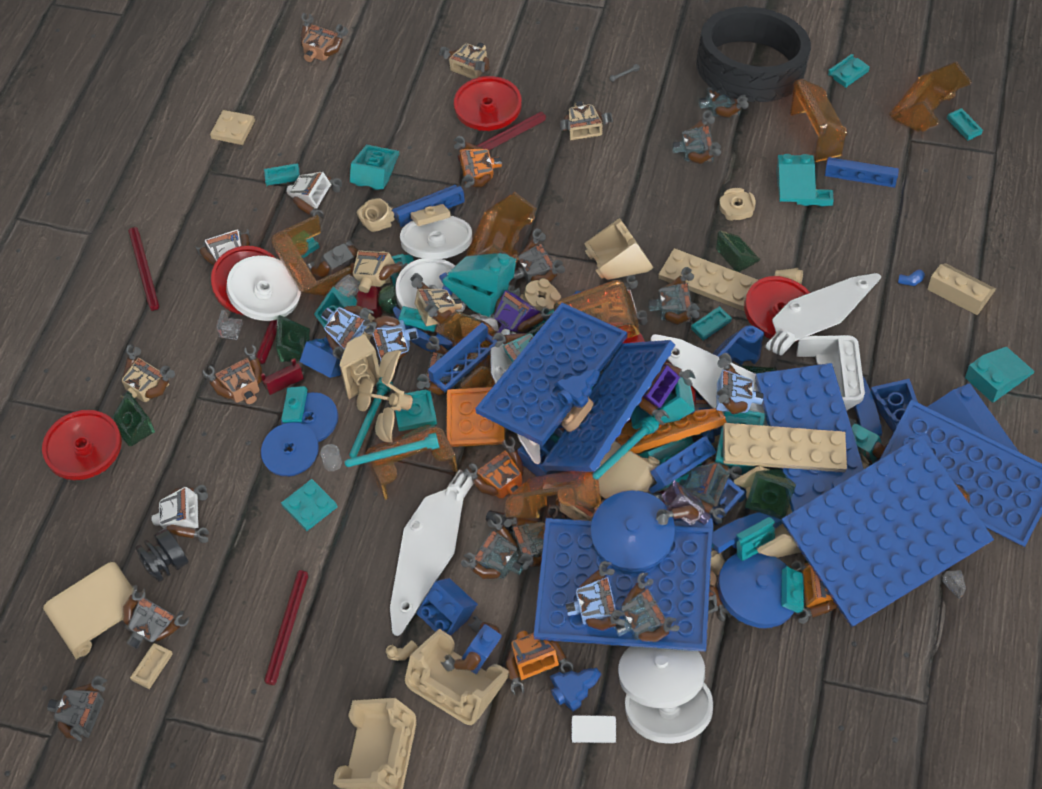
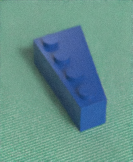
[871,379,918,433]

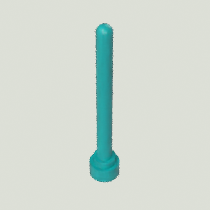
[349,377,393,458]
[592,416,659,480]
[344,433,440,467]

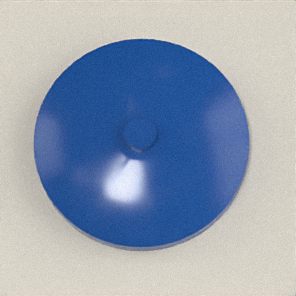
[591,490,675,572]
[717,553,794,628]

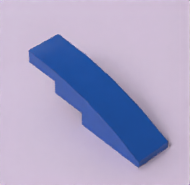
[712,510,783,553]

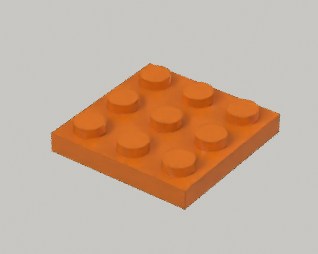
[447,387,506,447]

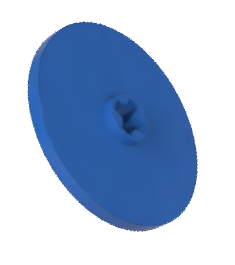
[281,393,338,442]
[261,422,319,476]

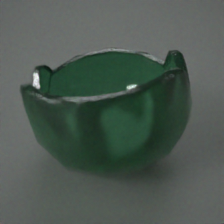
[377,284,396,314]

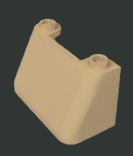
[584,218,654,280]
[566,441,660,499]
[43,562,133,659]
[405,629,509,725]
[333,698,417,789]

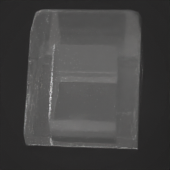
[335,274,360,298]
[942,570,966,599]

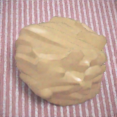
[357,198,394,232]

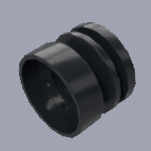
[135,528,189,583]

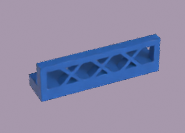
[825,157,899,188]
[392,184,465,227]
[428,322,498,393]
[649,436,716,494]

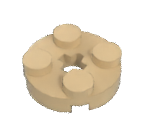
[719,188,756,221]
[523,279,561,311]

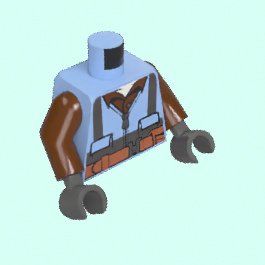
[321,306,374,361]
[363,315,418,367]
[716,353,764,414]
[565,561,625,631]

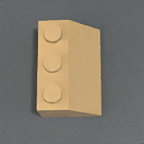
[928,263,996,315]
[340,334,380,399]

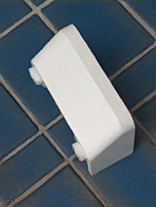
[796,336,865,411]

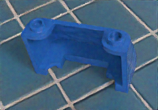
[696,326,764,399]

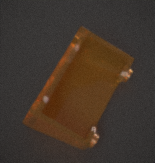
[554,280,640,338]
[505,471,601,519]

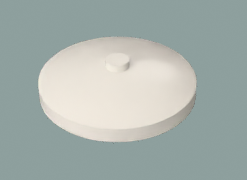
[400,216,472,259]
[226,256,301,321]
[395,258,466,325]
[618,646,705,708]
[625,683,713,743]

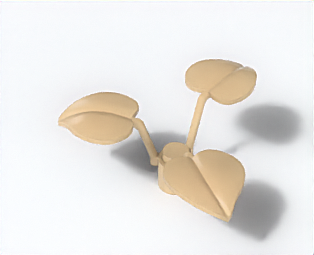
[357,350,413,443]

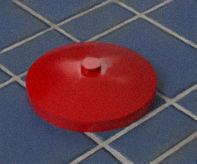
[454,76,522,131]
[211,246,275,315]
[744,276,810,342]
[42,410,122,480]

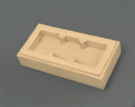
[411,204,451,226]
[130,643,173,689]

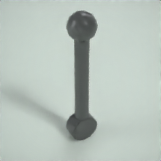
[609,64,640,82]

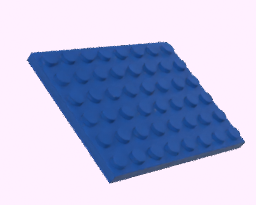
[781,436,994,628]
[534,518,713,652]

